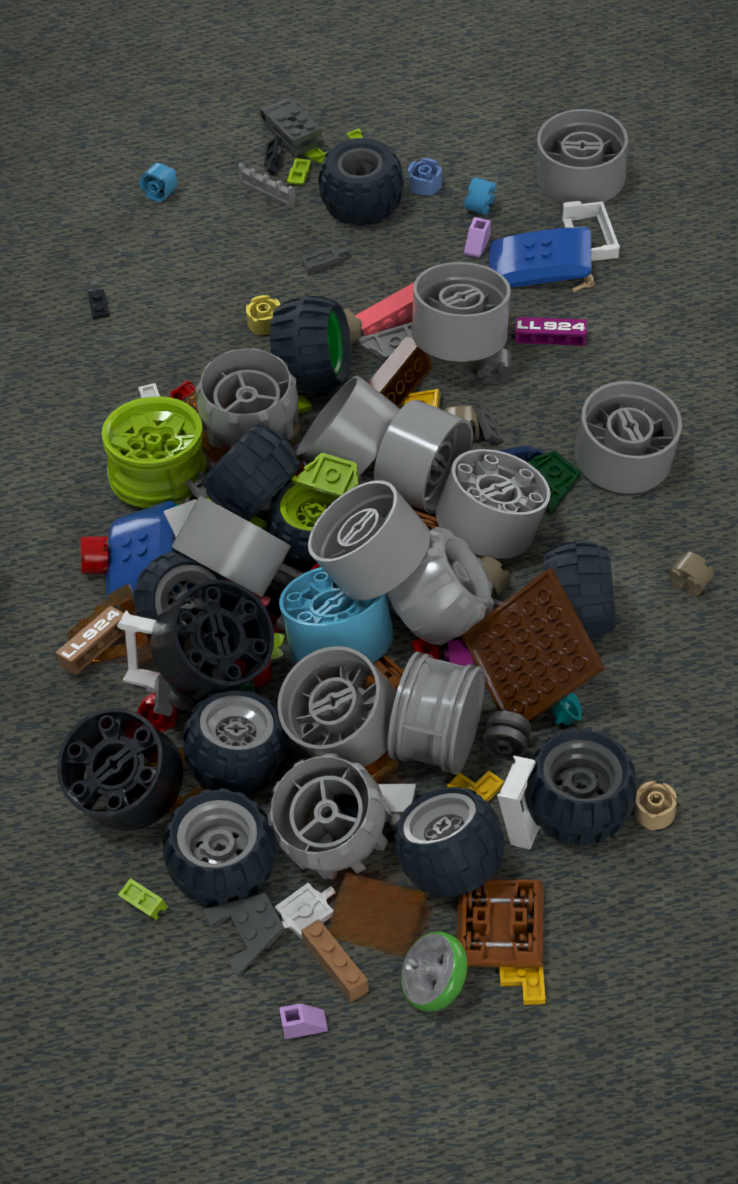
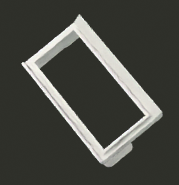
[562,201,620,261]
[117,610,161,692]
[497,756,541,849]

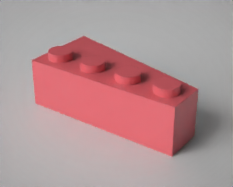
[355,283,414,336]

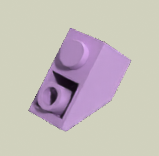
[464,217,491,258]
[279,1004,328,1039]

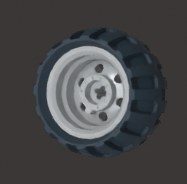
[163,788,276,907]

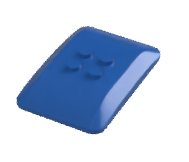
[489,227,592,288]
[106,501,176,609]

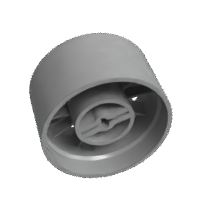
[537,109,628,204]
[412,262,511,362]
[296,375,400,476]
[574,381,682,494]
[374,400,473,514]
[436,449,550,559]
[308,480,430,600]
[171,496,291,597]
[278,646,397,767]

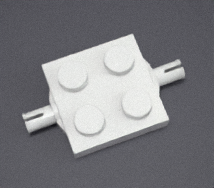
[275,883,336,939]

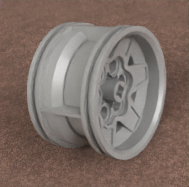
[388,652,485,775]

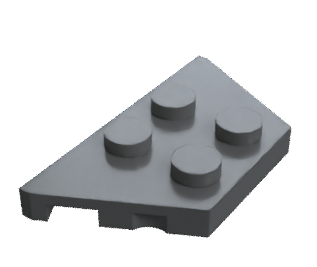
[358,322,413,361]

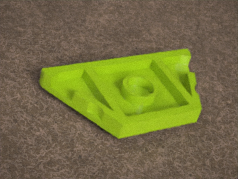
[291,453,359,498]

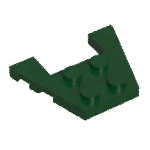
[527,450,580,514]

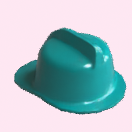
[551,692,582,725]

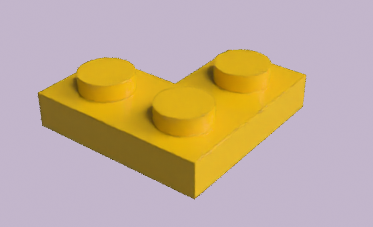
[447,770,504,802]
[499,967,545,1005]

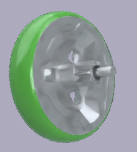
[401,931,468,1012]

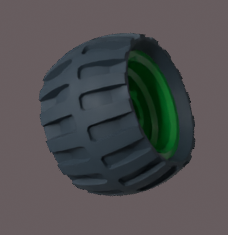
[270,296,352,394]

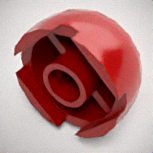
[137,693,178,732]

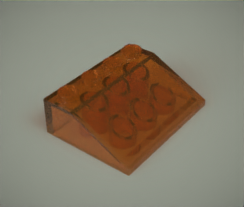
[328,872,427,958]

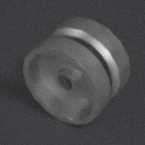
[482,711,531,760]

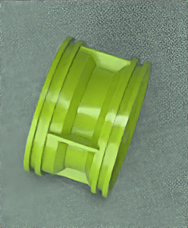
[102,396,207,508]

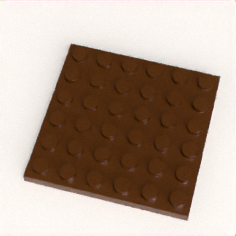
[461,568,605,723]

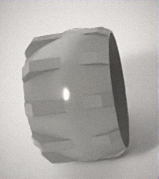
[196,348,299,449]
[387,527,494,645]
[267,753,392,880]

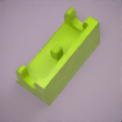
[118,878,168,920]

